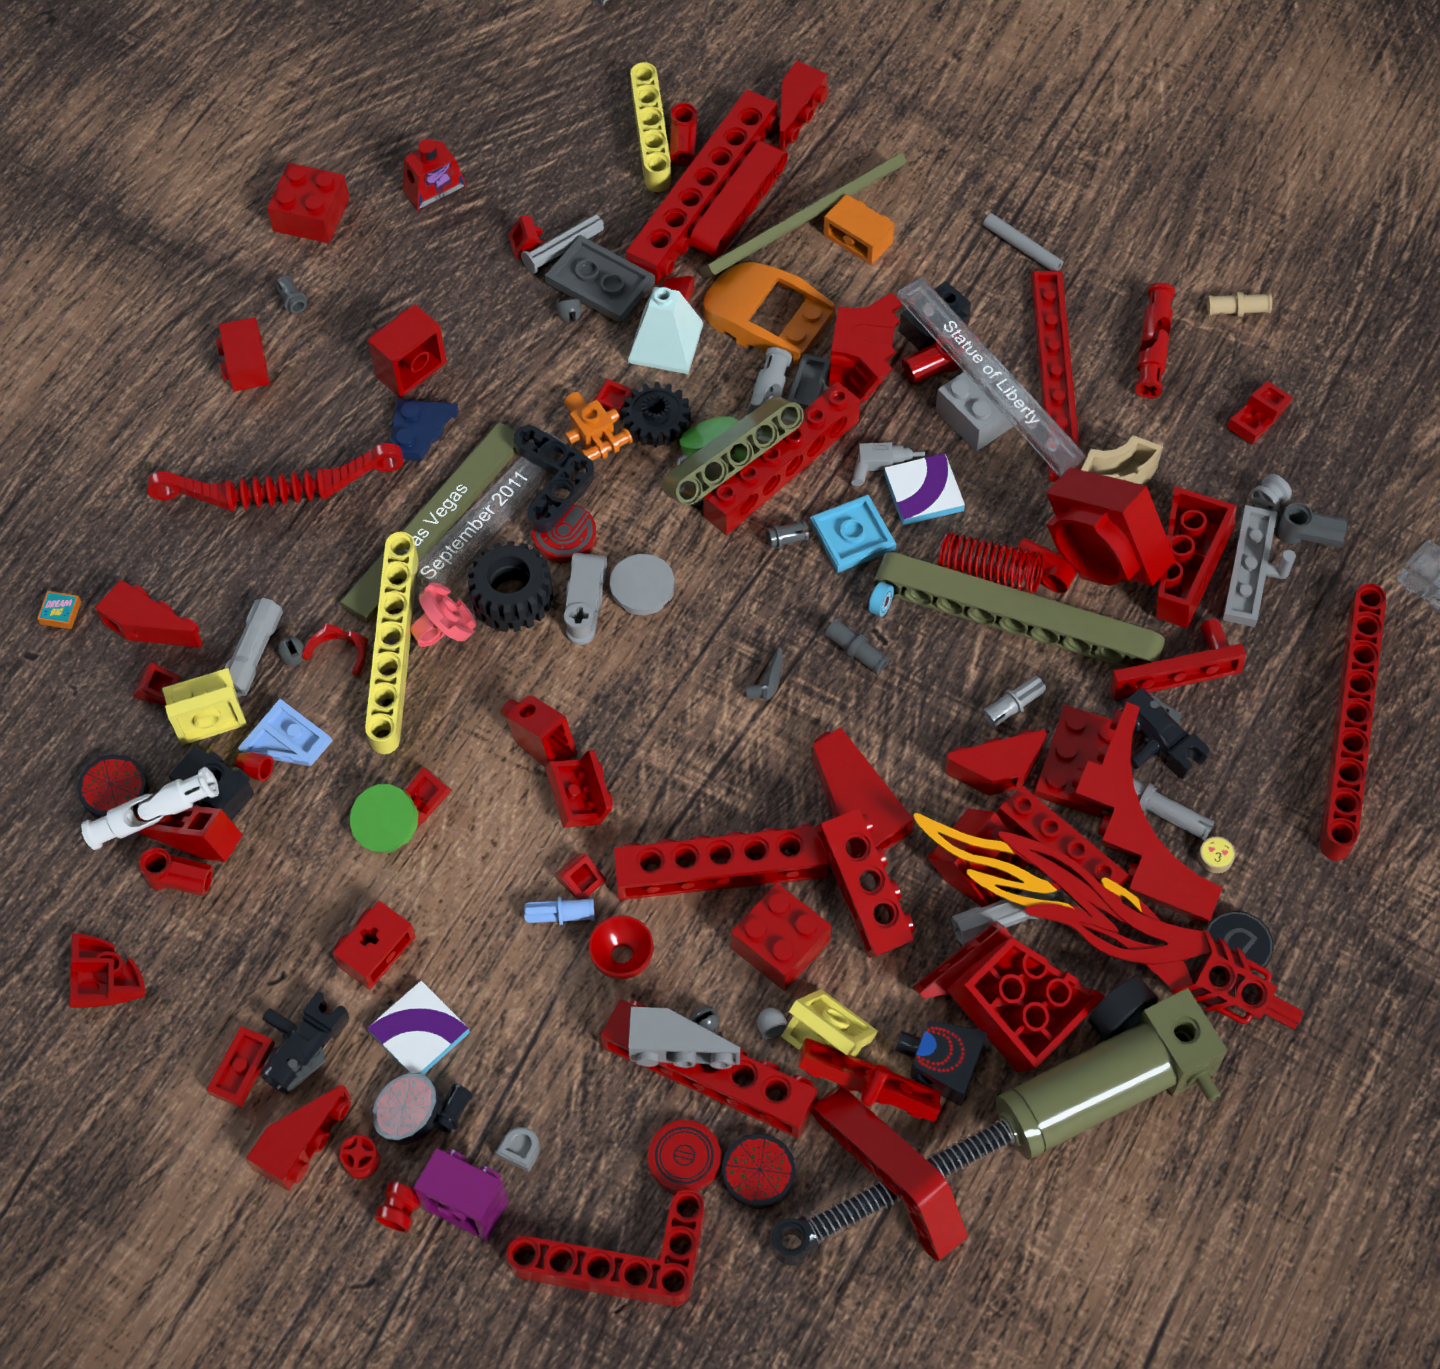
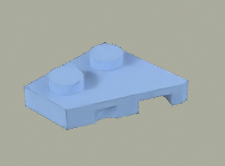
[237,699,333,766]

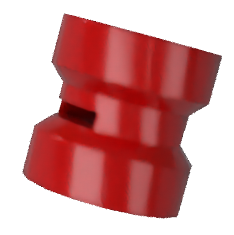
[374,1182,420,1233]

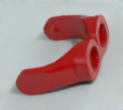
[302,623,368,677]

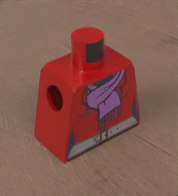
[403,139,467,211]

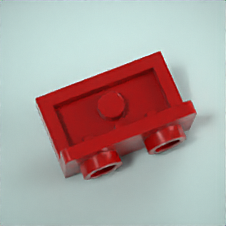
[545,750,613,828]

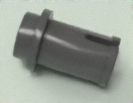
[274,275,307,314]
[766,520,809,550]

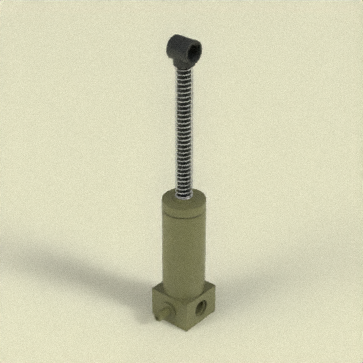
[772,988,1228,1265]

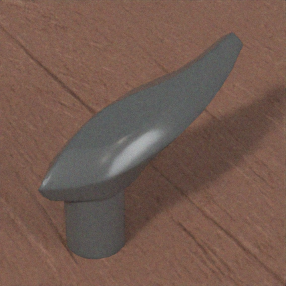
[746,647,783,701]

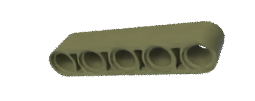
[662,397,804,505]

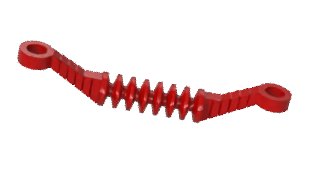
[147,443,403,512]

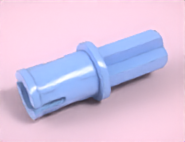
[524,897,595,925]

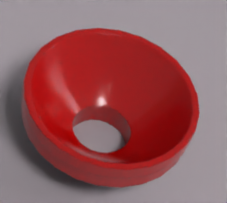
[589,915,654,980]

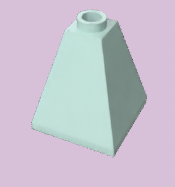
[628,287,703,374]

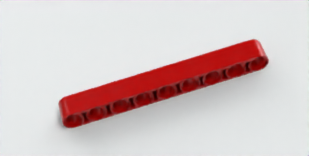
[1320,583,1386,861]

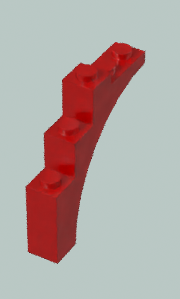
[1071,702,1223,925]

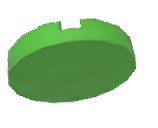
[679,416,739,457]
[350,784,418,853]

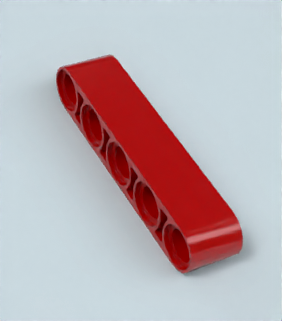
[689,140,788,258]

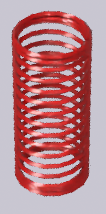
[938,532,1045,594]

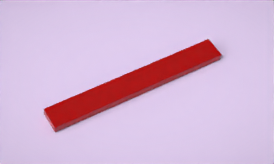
[1031,271,1082,482]

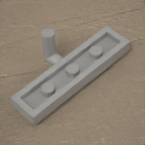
[1222,505,1296,627]

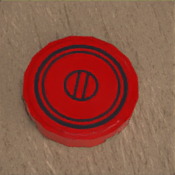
[648,1120,721,1194]

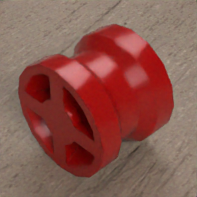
[339,1135,380,1179]

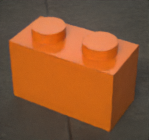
[823,194,895,265]

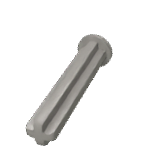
[521,214,604,274]

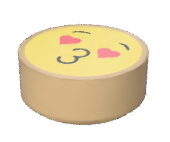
[1198,837,1235,873]

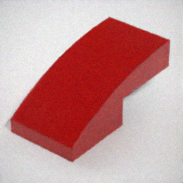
[1227,381,1293,445]
[405,767,452,828]

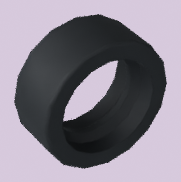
[1088,976,1158,1041]

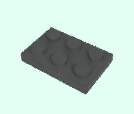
[545,235,655,324]

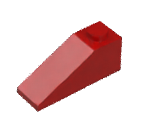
[137,806,243,862]
[913,921,1012,999]

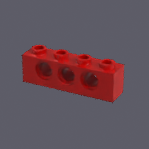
[997,785,1129,912]
[815,808,915,958]

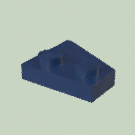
[389,399,459,461]

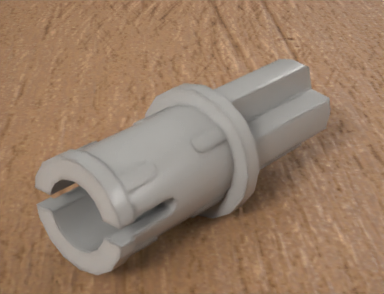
[982,676,1046,728]

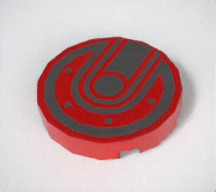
[532,504,596,563]

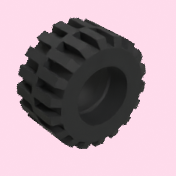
[468,541,553,632]

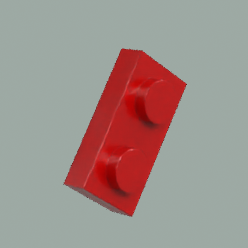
[206,1026,275,1108]

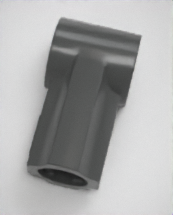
[1276,502,1347,548]

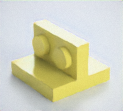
[162,668,247,745]
[781,989,878,1057]

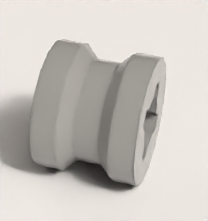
[1250,474,1292,512]

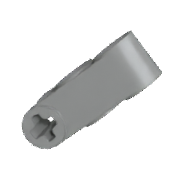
[564,553,607,645]

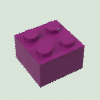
[414,1148,509,1242]

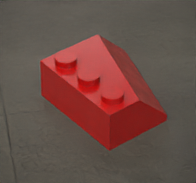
[947,937,1105,1072]

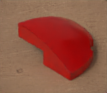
[69,933,145,1008]

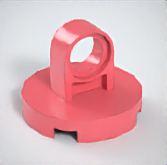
[410,582,476,647]

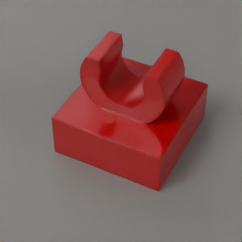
[508,215,546,259]

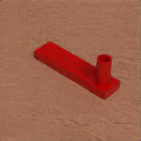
[1110,619,1246,700]

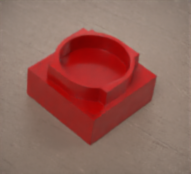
[1046,467,1176,586]

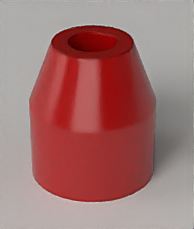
[235,751,274,782]

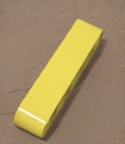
[631,62,671,192]

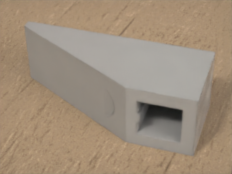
[629,1007,740,1069]

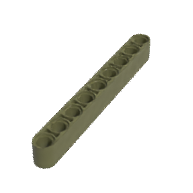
[873,552,1165,668]

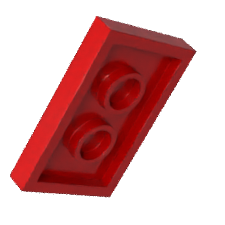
[1034,705,1115,817]

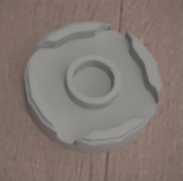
[609,554,675,616]

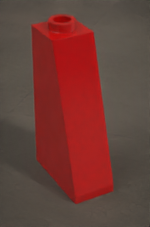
[812,727,914,858]

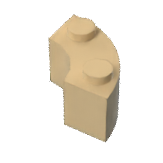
[1081,436,1163,485]

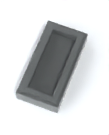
[787,353,830,411]

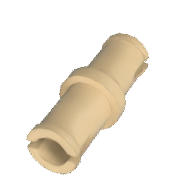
[1207,292,1272,317]

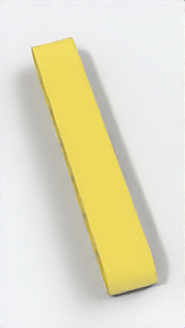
[365,532,418,754]

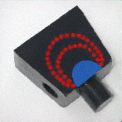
[895,1021,987,1106]

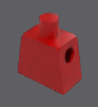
[501,695,578,768]

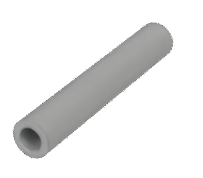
[983,213,1064,271]

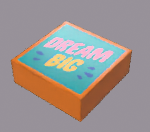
[37,591,81,630]

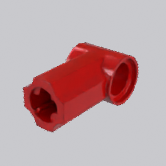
[670,102,697,166]
[902,332,964,384]
[1015,538,1078,594]
[139,847,214,896]

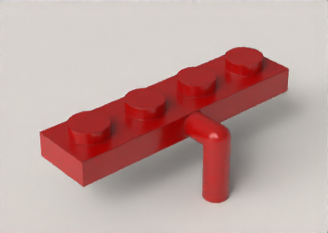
[798,1037,941,1122]

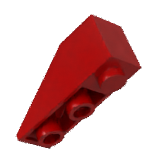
[779,61,829,150]
[95,580,203,648]
[246,1084,351,1191]

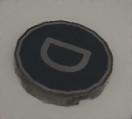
[1203,910,1274,978]

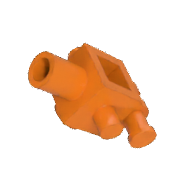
[564,392,633,461]

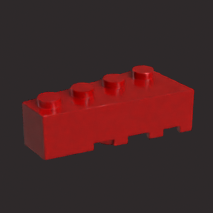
[1156,486,1237,629]

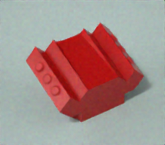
[829,292,902,405]

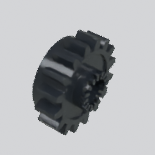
[621,382,691,448]

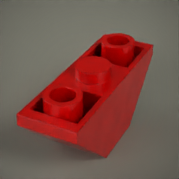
[944,729,1047,796]

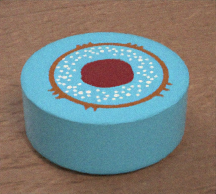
[868,582,894,617]

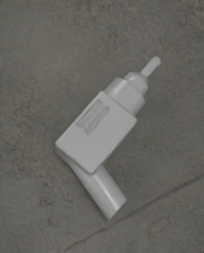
[851,442,925,486]

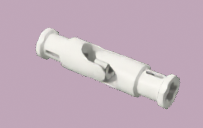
[81,767,219,850]

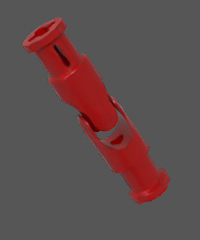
[1135,282,1175,399]

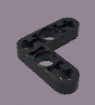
[514,425,595,533]

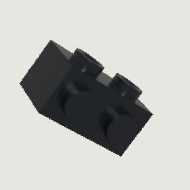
[899,281,971,350]

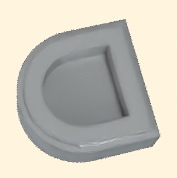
[496,1127,540,1172]

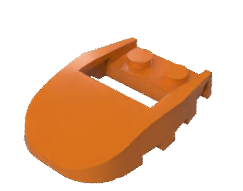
[702,262,836,366]

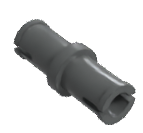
[825,619,890,675]

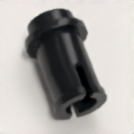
[433,1084,473,1134]

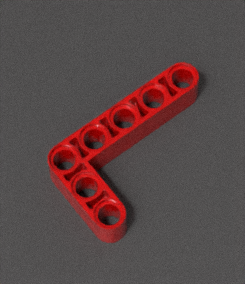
[811,1085,968,1262]
[507,1189,705,1306]

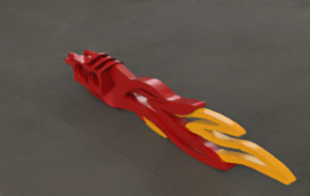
[913,813,1304,1030]

